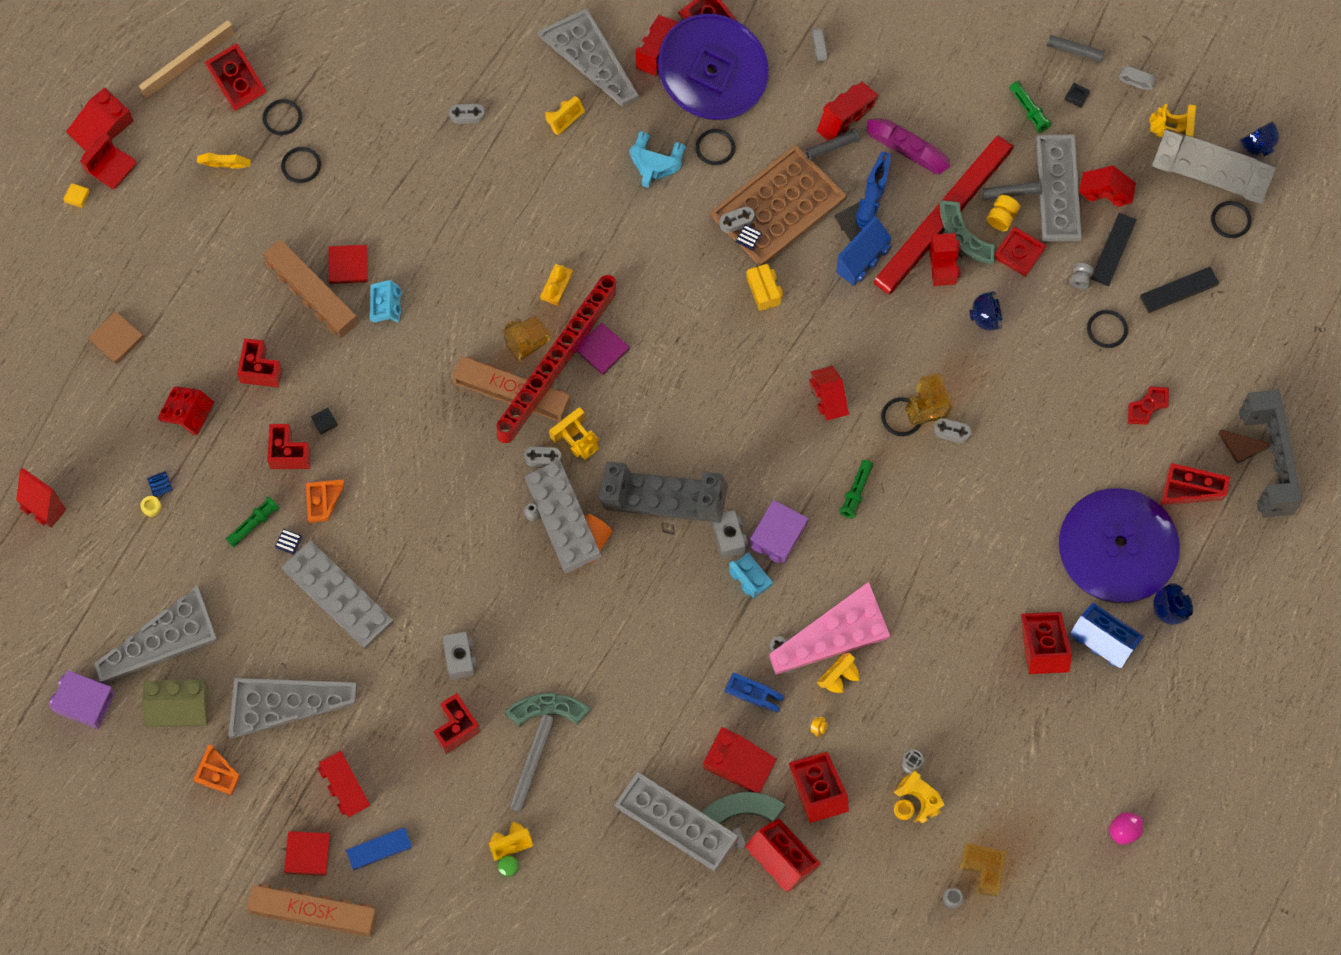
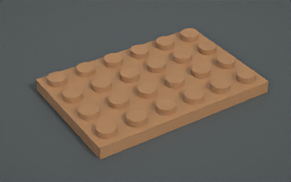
[710,145,847,266]

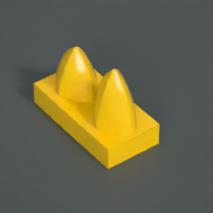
[545,96,585,135]
[540,264,573,306]
[816,653,859,693]
[488,822,533,861]

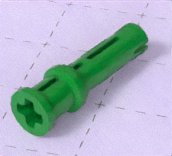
[1009,81,1052,133]
[839,460,873,519]
[225,496,280,547]

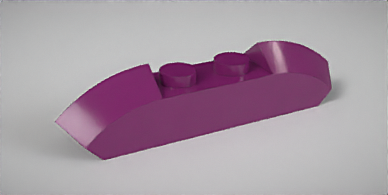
[867,118,950,174]

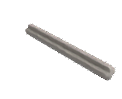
[510,715,553,812]

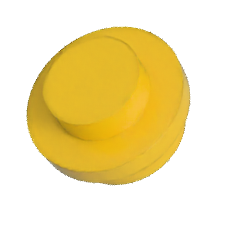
[811,716,828,737]
[894,799,915,820]

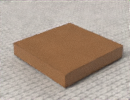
[88,312,144,364]

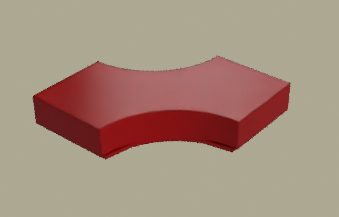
[1128,386,1169,425]

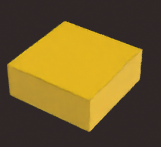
[63,183,90,208]

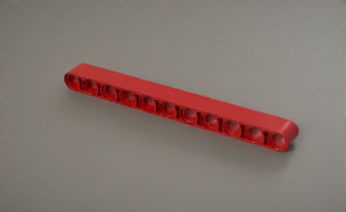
[873,135,1014,295]
[496,275,616,443]

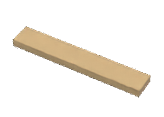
[139,20,235,99]

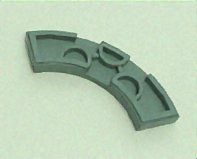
[940,200,995,265]
[504,693,591,727]
[701,792,786,824]

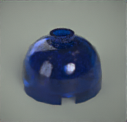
[1240,121,1279,157]
[969,291,1002,331]
[1153,583,1193,625]

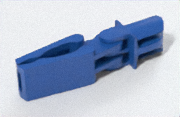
[856,152,891,229]

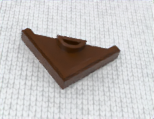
[1218,430,1270,464]

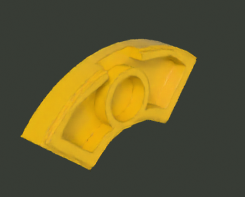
[197,153,251,169]

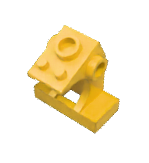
[1149,104,1196,137]
[549,407,600,460]
[894,771,944,824]

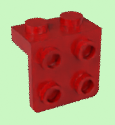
[80,133,136,189]
[158,386,214,435]

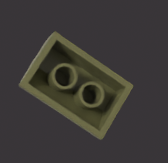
[142,680,209,727]

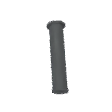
[1047,35,1105,64]
[804,128,860,161]
[983,179,1042,201]

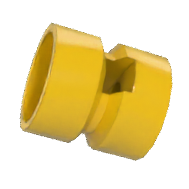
[986,195,1020,231]

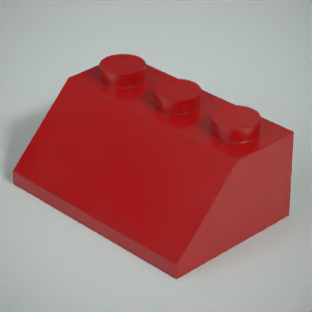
[745,818,821,892]

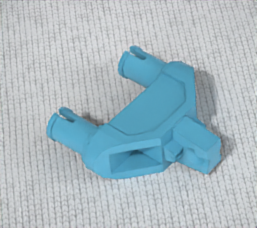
[629,132,686,188]

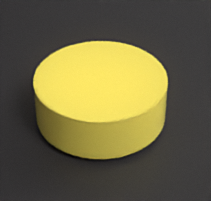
[140,496,162,517]

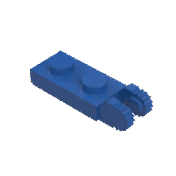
[725,673,785,713]

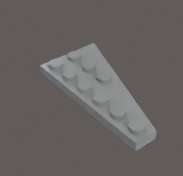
[537,8,639,107]
[94,585,218,684]
[228,678,357,739]

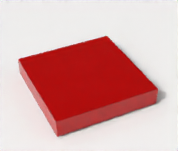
[994,226,1047,277]
[329,245,368,284]
[284,831,330,876]

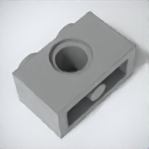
[711,510,748,559]
[442,632,477,680]

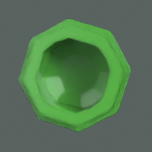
[498,856,518,877]

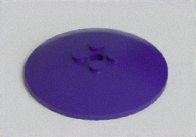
[658,14,769,120]
[1059,488,1180,603]

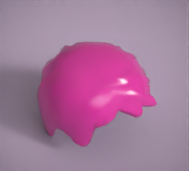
[1109,812,1143,845]

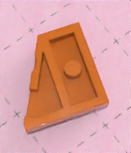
[306,479,345,523]
[193,744,240,796]

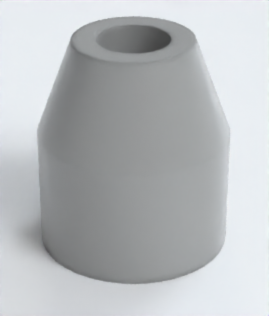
[524,503,540,521]

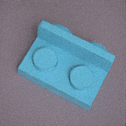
[370,280,402,323]
[729,552,773,599]

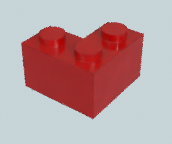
[1079,165,1136,207]
[929,233,961,286]
[237,338,282,388]
[809,365,849,421]
[267,424,311,469]
[433,693,481,754]

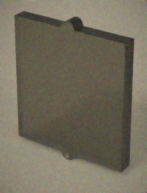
[834,202,862,241]

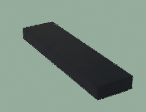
[1091,213,1137,286]
[1140,267,1219,313]

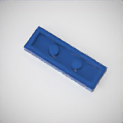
[346,827,412,870]

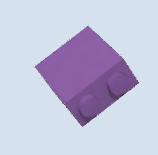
[750,500,808,564]
[50,670,115,729]

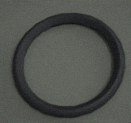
[263,99,302,135]
[695,129,735,165]
[281,147,321,183]
[1211,201,1252,238]
[1087,310,1128,348]
[881,397,923,436]

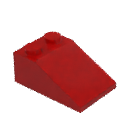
[677,0,737,21]
[204,43,267,111]
[66,87,134,152]
[16,468,66,528]
[1021,612,1072,674]
[703,727,777,793]
[788,752,849,823]

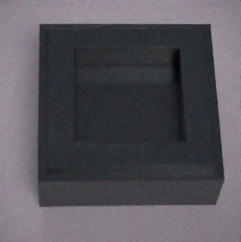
[1064,83,1090,108]
[311,408,338,434]

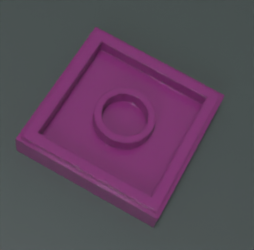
[576,322,630,375]

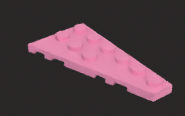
[769,582,890,675]

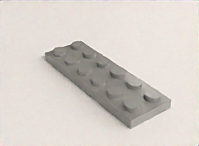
[1036,135,1082,242]
[524,459,602,574]
[281,540,394,649]
[614,772,739,872]

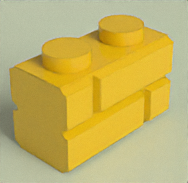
[746,264,783,311]

